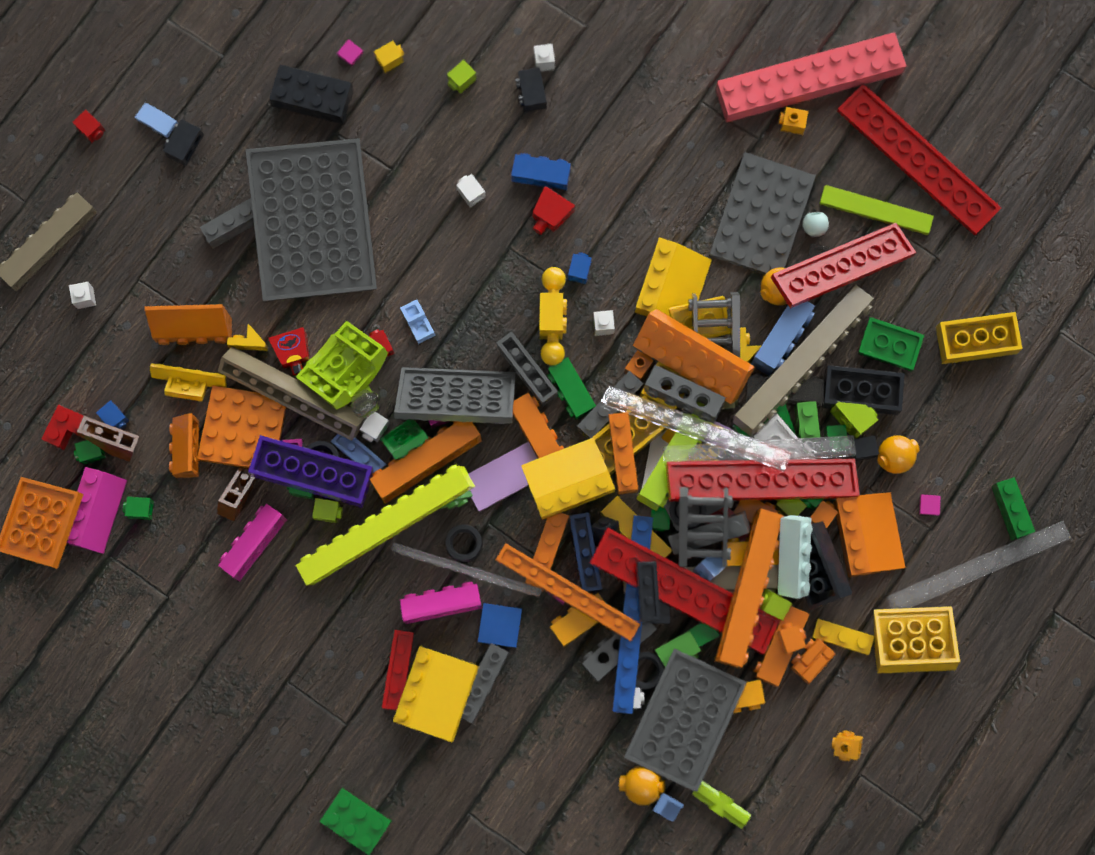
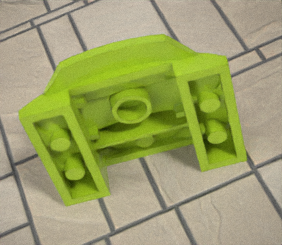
[296,321,388,410]

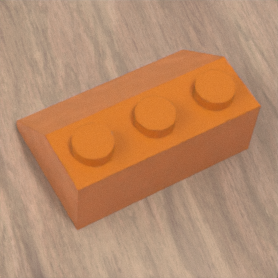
[169,413,199,478]

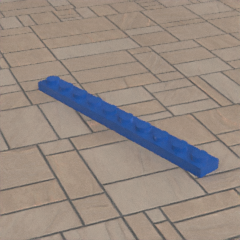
[613,515,653,714]

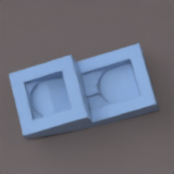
[135,103,178,138]
[400,300,435,344]

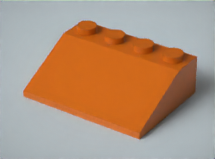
[144,304,232,345]
[833,492,906,578]

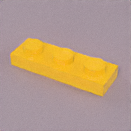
[812,619,874,655]

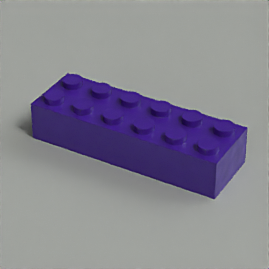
[248,435,374,508]

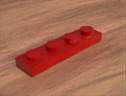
[382,630,414,710]

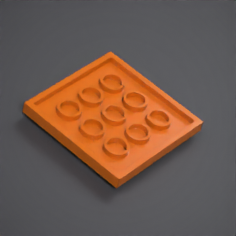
[197,386,287,468]
[0,477,84,569]

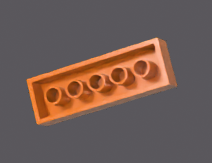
[633,309,755,404]
[370,421,482,504]

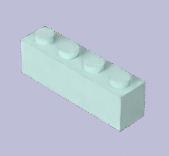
[778,515,812,598]

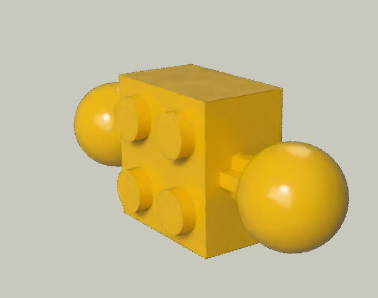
[540,267,567,366]

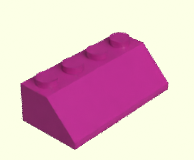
[66,467,127,554]
[218,504,287,581]
[400,582,482,624]

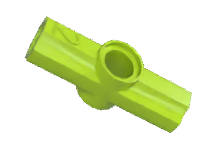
[692,781,751,829]

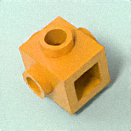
[831,731,863,761]

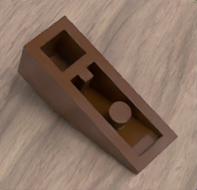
[76,416,139,462]
[217,467,257,521]

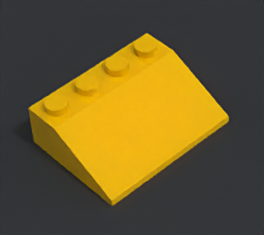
[635,237,712,316]
[521,438,615,520]
[873,607,960,673]
[393,646,479,742]

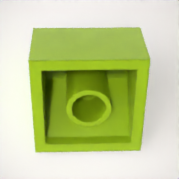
[830,402,878,440]

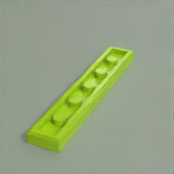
[820,185,934,235]

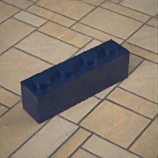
[569,512,602,593]

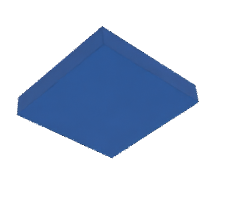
[478,603,522,648]

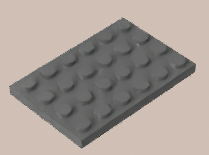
[709,152,816,275]
[394,367,516,424]
[624,648,747,792]

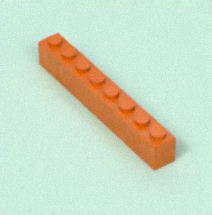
[715,508,783,668]

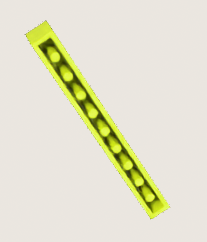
[296,465,475,586]

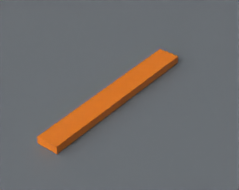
[496,543,641,642]

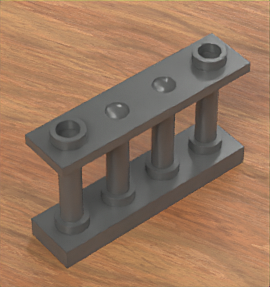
[688,292,740,358]
[679,487,732,567]

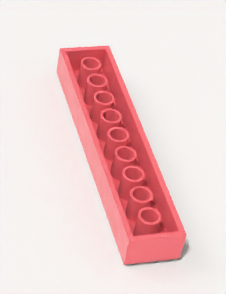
[716,32,906,123]

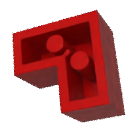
[41,405,85,450]

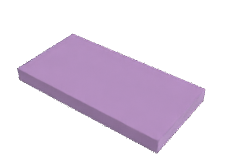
[468,442,538,512]

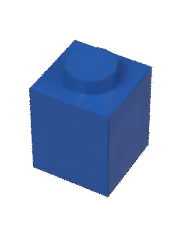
[568,253,592,284]
[96,400,129,430]

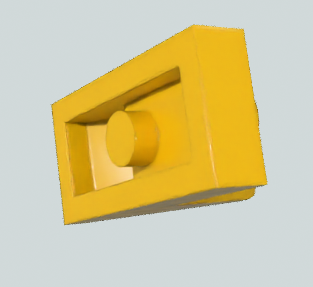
[227,324,268,351]
[740,327,761,362]

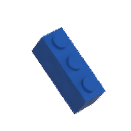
[511,153,571,191]

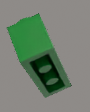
[547,357,596,421]
[991,477,1035,541]

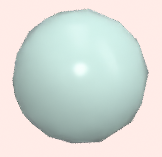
[803,212,829,237]

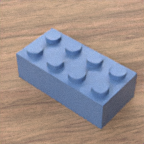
[751,301,815,377]

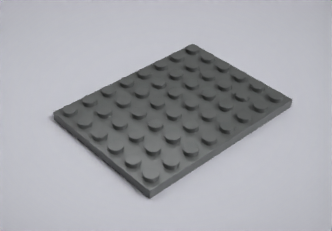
[245,138,377,301]

